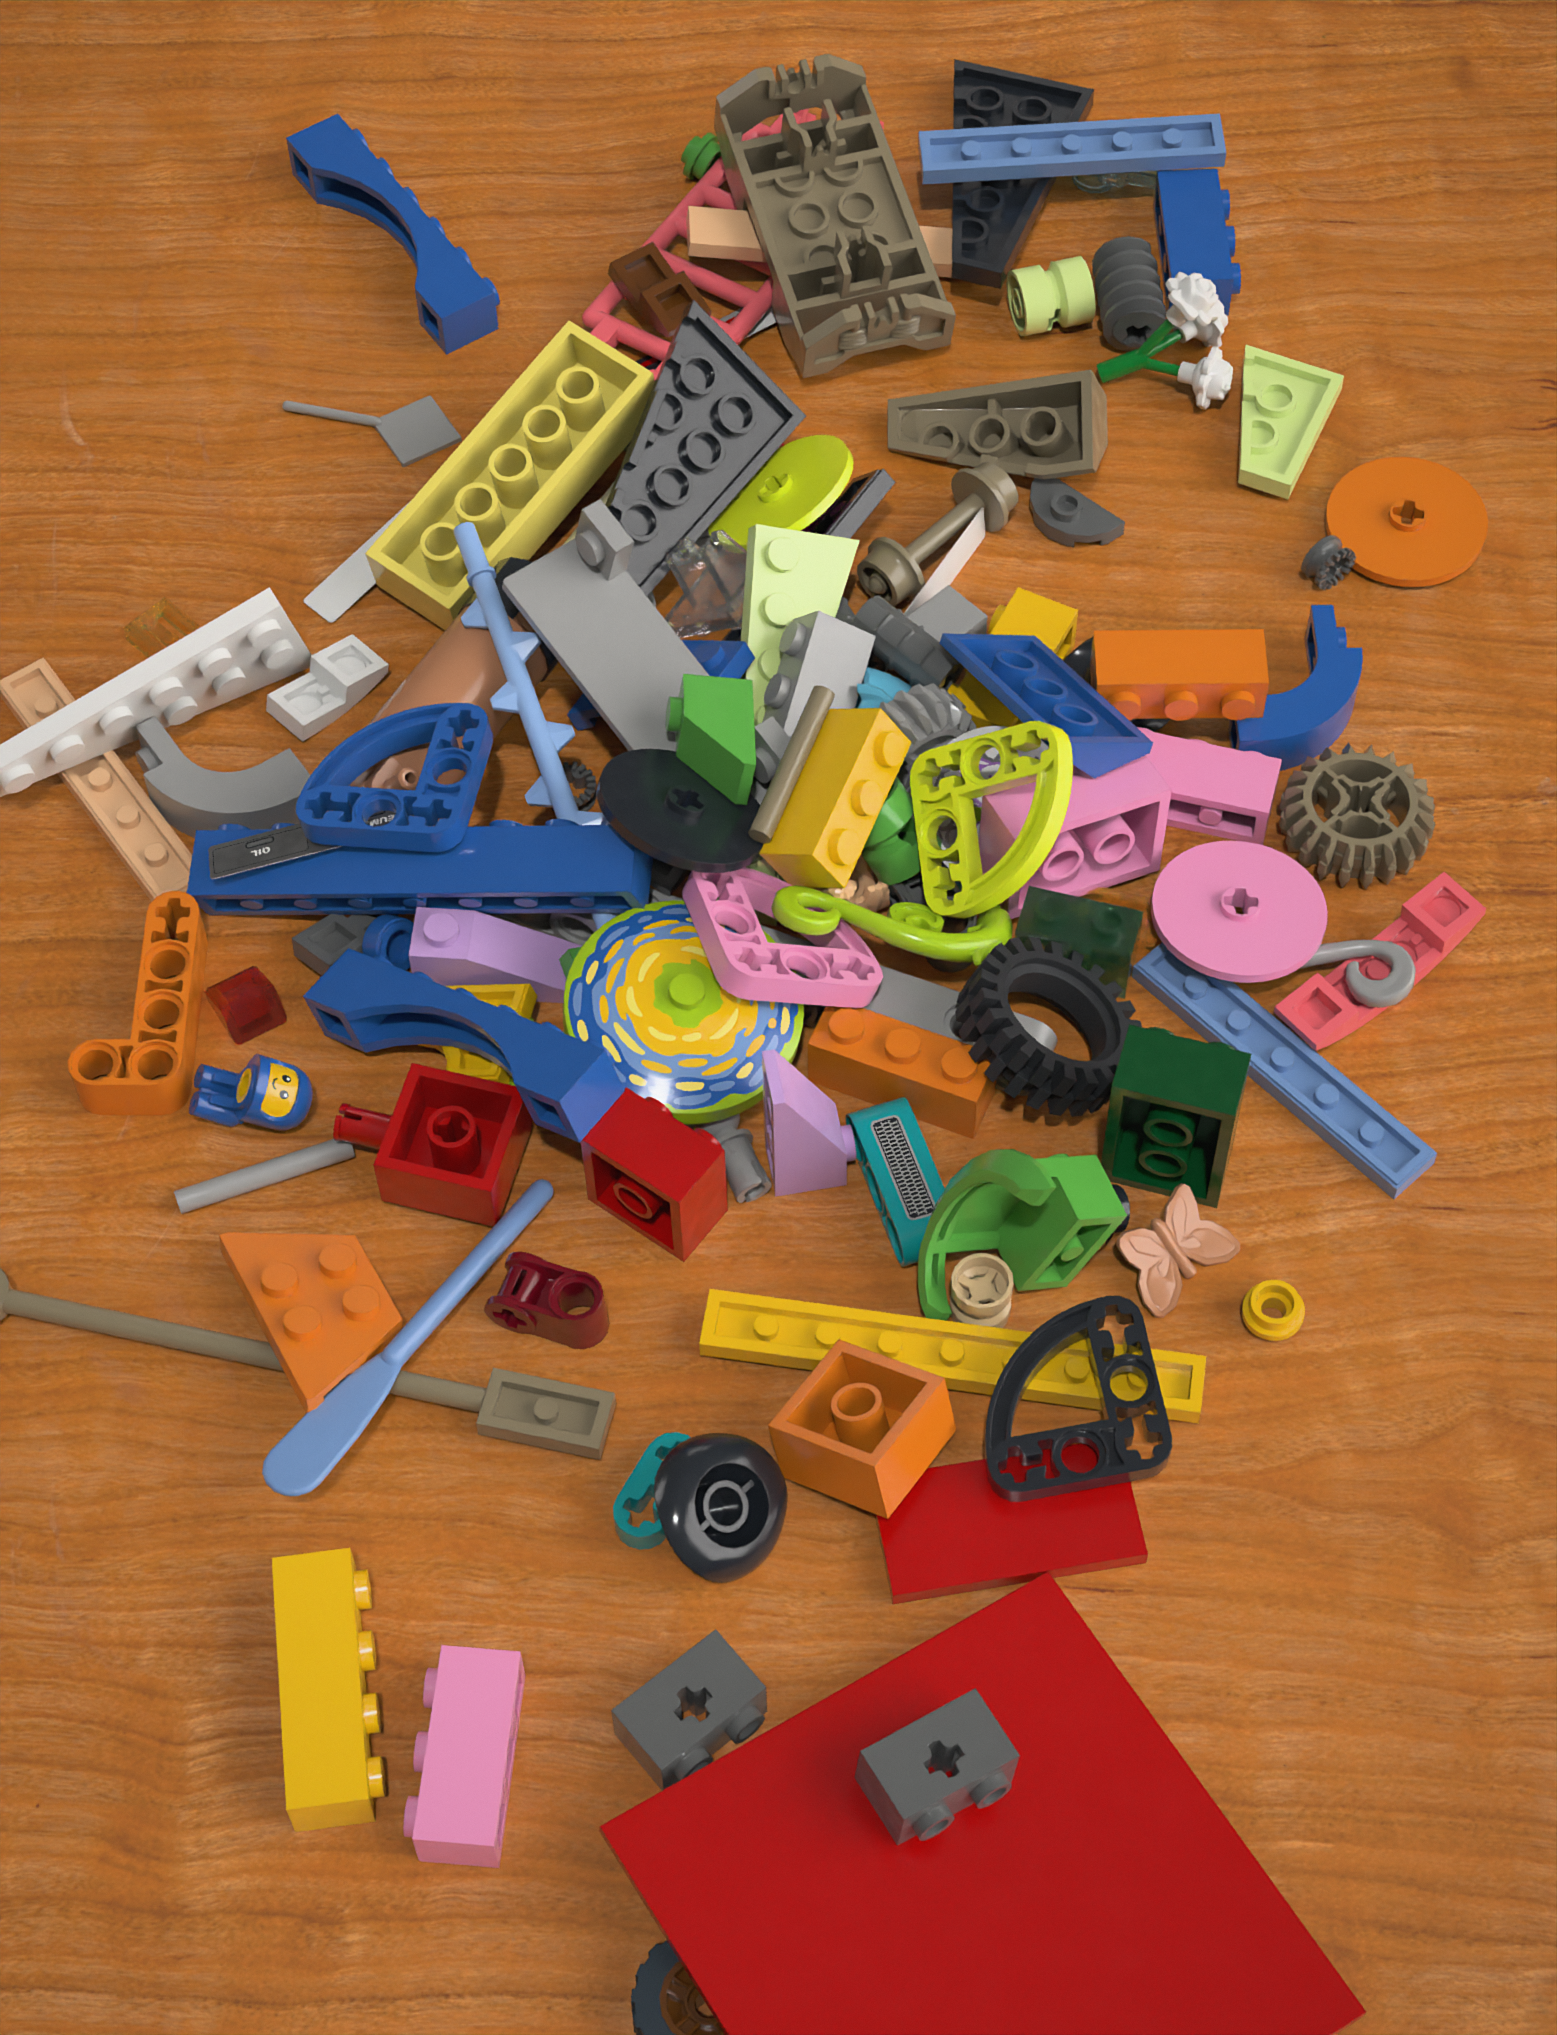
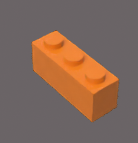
[1090,629,1269,721]
[808,1006,996,1139]

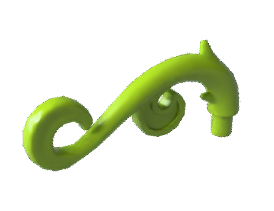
[771,885,1013,966]

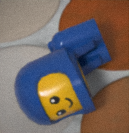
[189,1054,313,1130]

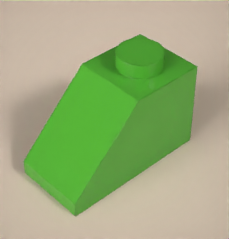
[665,674,756,805]

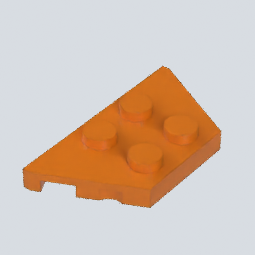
[219,1232,403,1413]

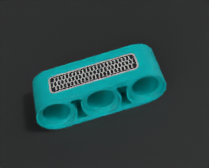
[845,1097,945,1267]

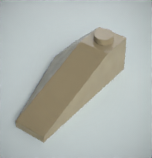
[888,370,1108,480]

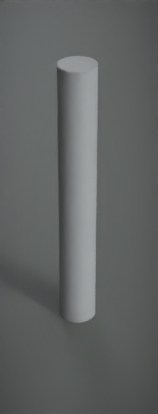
[174,1139,355,1214]

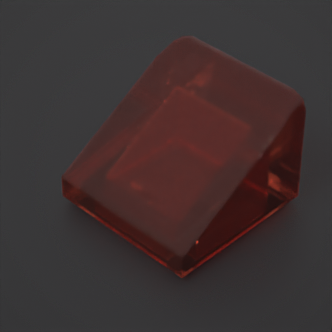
[204,966,287,1045]

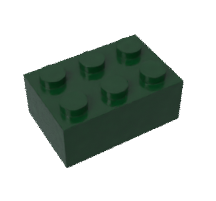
[1101,1024,1252,1208]

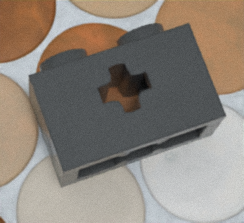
[611,1629,767,1790]
[854,1688,1020,1846]

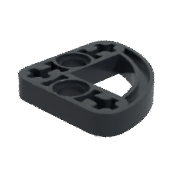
[985,1296,1172,1502]

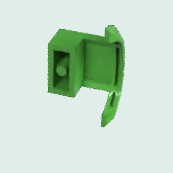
[918,1149,1127,1321]

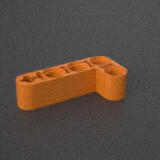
[68,890,208,1115]

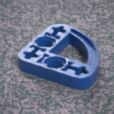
[296,703,493,852]

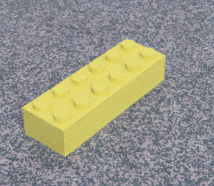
[365,321,655,630]

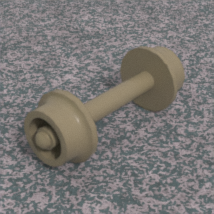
[857,462,1019,607]

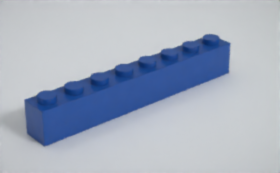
[187,819,653,915]

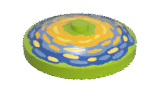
[563,900,804,1124]

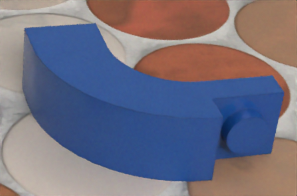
[1228,605,1363,771]

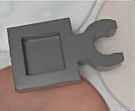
[292,914,399,975]

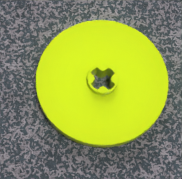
[708,435,854,554]

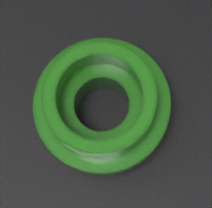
[681,132,721,180]

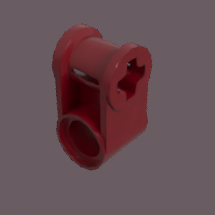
[484,1251,610,1349]

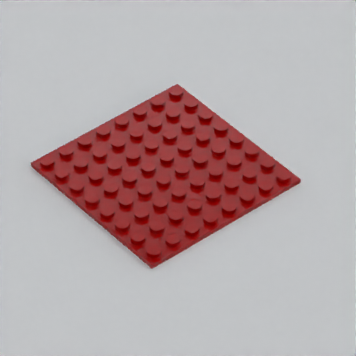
[599,1572,1366,2035]

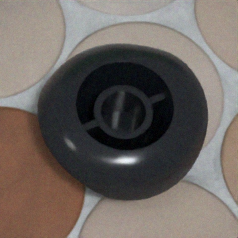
[654,1433,788,1583]

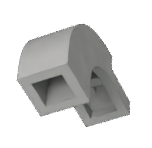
[135,716,316,838]

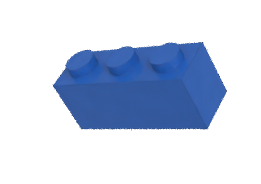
[1153,169,1241,316]

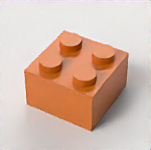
[768,1339,956,1519]

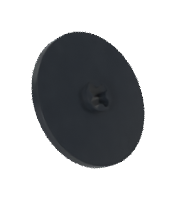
[596,749,764,873]

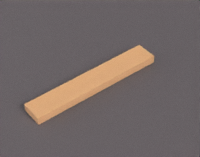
[686,206,952,278]
[0,657,192,902]

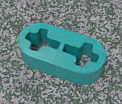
[613,1432,691,1550]

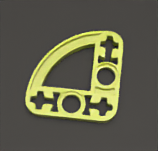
[910,721,1073,919]

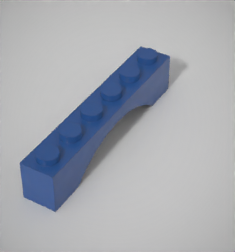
[286,114,500,355]
[303,948,625,1143]

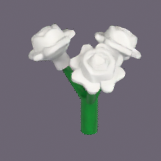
[1097,272,1233,410]

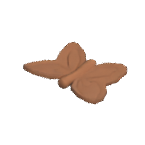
[1117,1183,1240,1318]

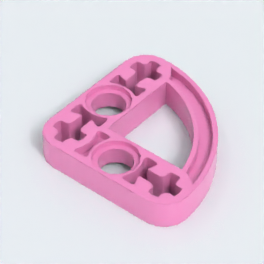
[682,867,883,1008]

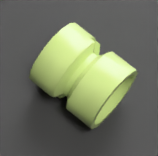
[1006,256,1096,336]

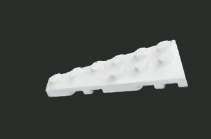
[0,587,312,797]

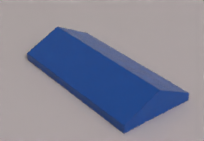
[939,633,1153,778]

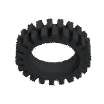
[955,937,1142,1117]

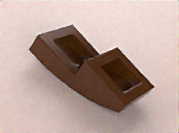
[608,242,712,338]

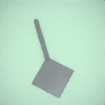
[282,395,462,467]

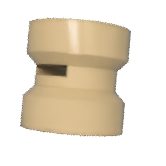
[949,1253,1014,1328]

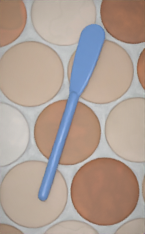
[262,1179,554,1496]

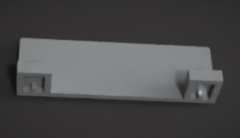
[502,499,790,805]

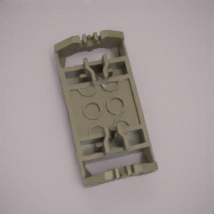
[714,54,956,378]

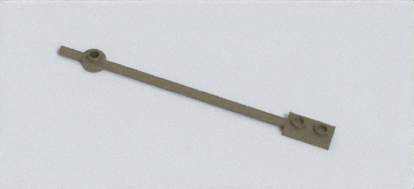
[0,1268,616,1460]

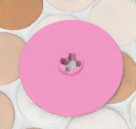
[1151,841,1328,983]

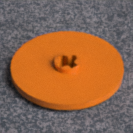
[1325,457,1488,587]

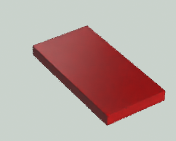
[875,1443,1148,1604]

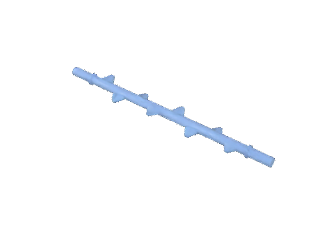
[453,522,622,930]

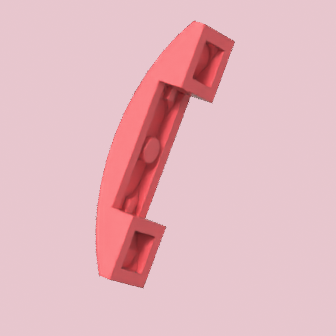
[1274,872,1486,1051]

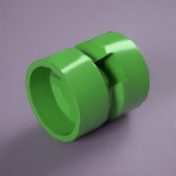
[862,776,942,885]

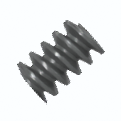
[1092,236,1169,352]

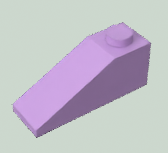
[409,907,582,1003]
[762,1049,856,1197]

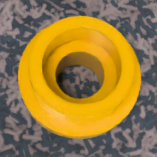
[1242,1280,1305,1341]

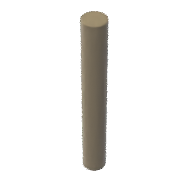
[748,685,835,844]

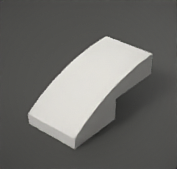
[266,634,389,742]

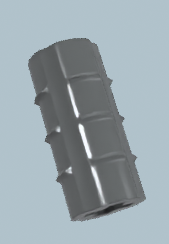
[850,595,964,691]

